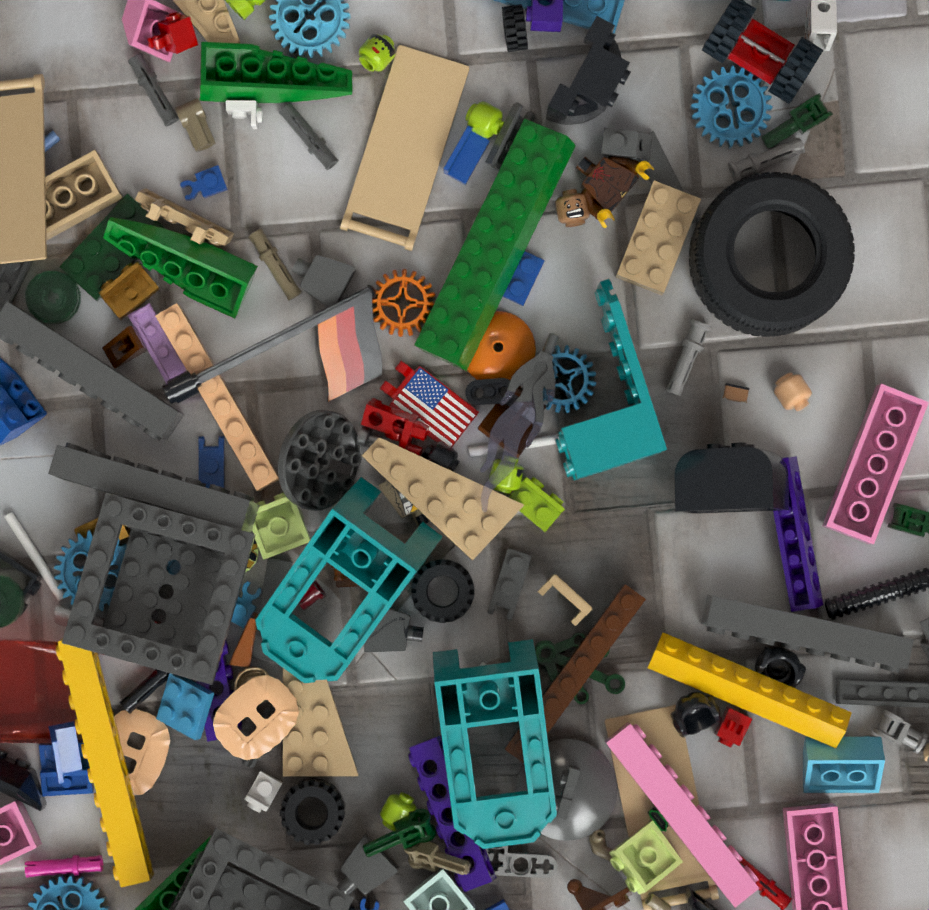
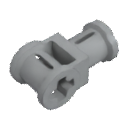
[873,709,928,754]

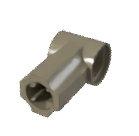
[175,98,216,152]

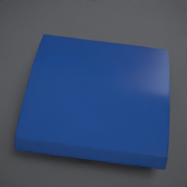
[39,739,94,797]

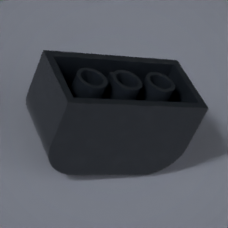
[674,442,789,514]

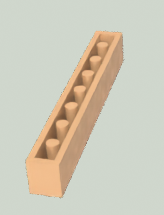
[155,303,279,491]

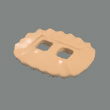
[213,675,299,760]
[114,709,170,795]

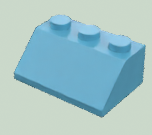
[803,736,885,793]

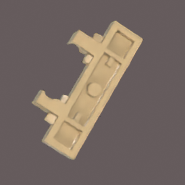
[135,188,234,246]

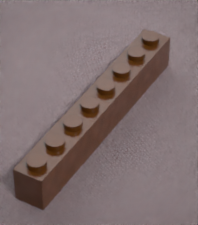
[504,584,646,763]

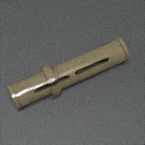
[248,229,302,301]

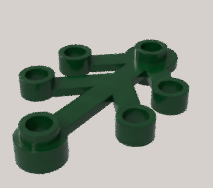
[535,632,625,704]

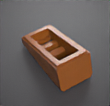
[230,612,259,668]

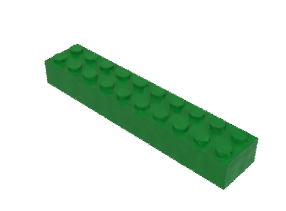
[414,119,576,371]

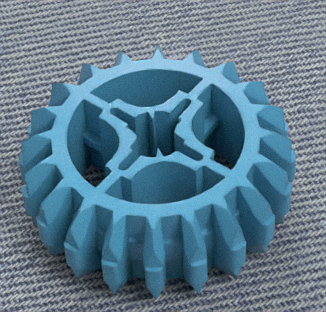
[543,345,596,413]

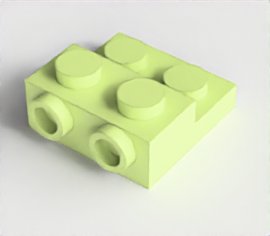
[252,493,311,560]
[609,821,683,894]

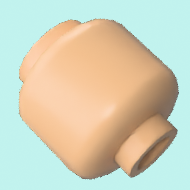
[774,373,812,411]

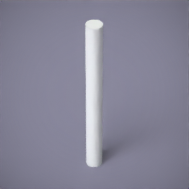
[4,512,64,602]

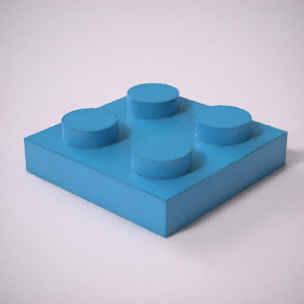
[156,673,214,740]

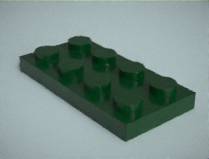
[59,193,165,302]

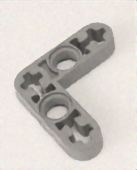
[486,846,558,878]

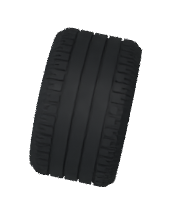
[689,172,855,337]

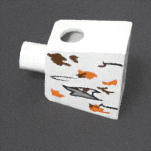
[805,0,837,51]

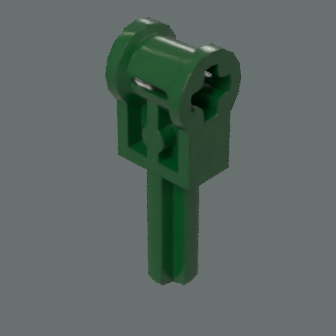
[762,93,833,149]
[887,503,929,537]
[362,809,436,857]

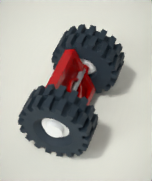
[702,0,823,104]

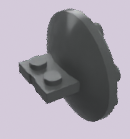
[278,410,362,511]
[516,738,618,841]

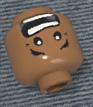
[555,189,590,227]

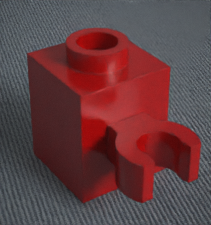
[147,12,198,54]
[714,706,752,748]

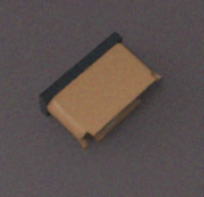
[722,383,750,403]

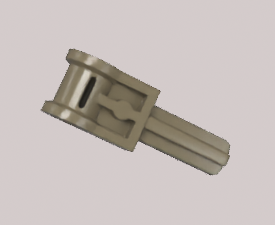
[402,842,471,875]

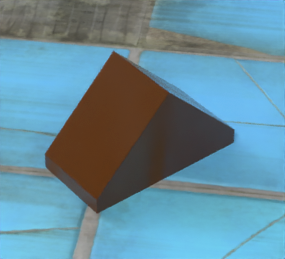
[102,326,148,369]

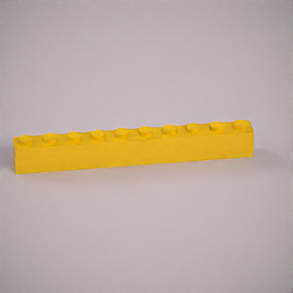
[56,638,154,887]

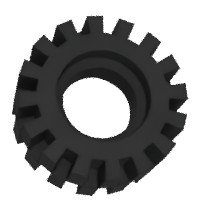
[502,4,528,52]

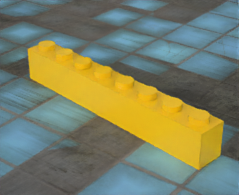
[648,632,852,748]

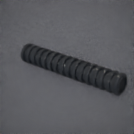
[824,568,929,620]

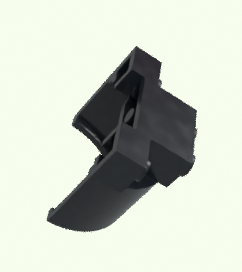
[546,16,631,125]

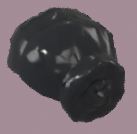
[755,647,806,688]
[670,692,722,738]

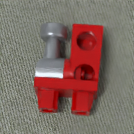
[356,398,430,456]

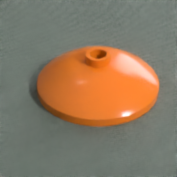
[467,311,536,380]

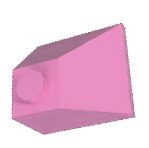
[122,0,184,62]

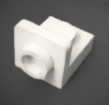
[226,100,263,129]
[244,771,283,813]

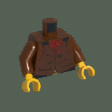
[576,156,654,228]

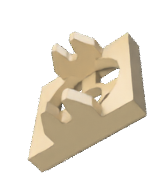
[538,574,592,626]

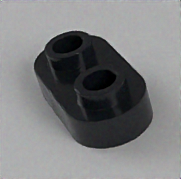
[465,378,516,406]

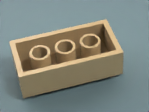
[45,150,123,240]
[616,181,701,295]

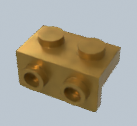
[99,262,160,321]

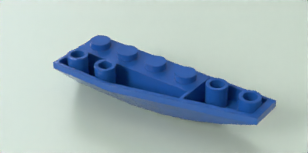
[0,358,47,446]

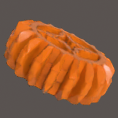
[372,269,436,337]

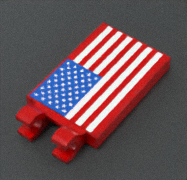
[380,361,479,448]

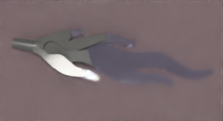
[480,333,559,512]

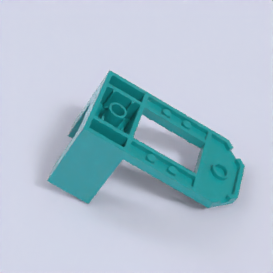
[555,279,667,481]
[255,477,443,683]
[433,639,557,849]

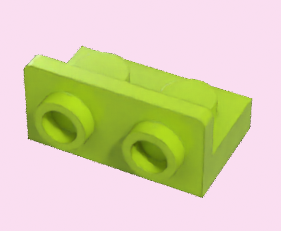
[509,477,565,532]

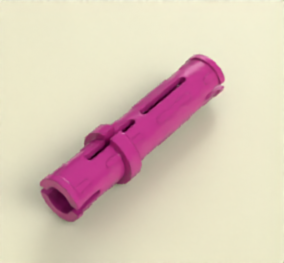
[25,855,103,878]

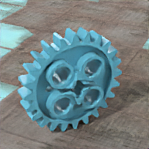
[269,0,351,59]

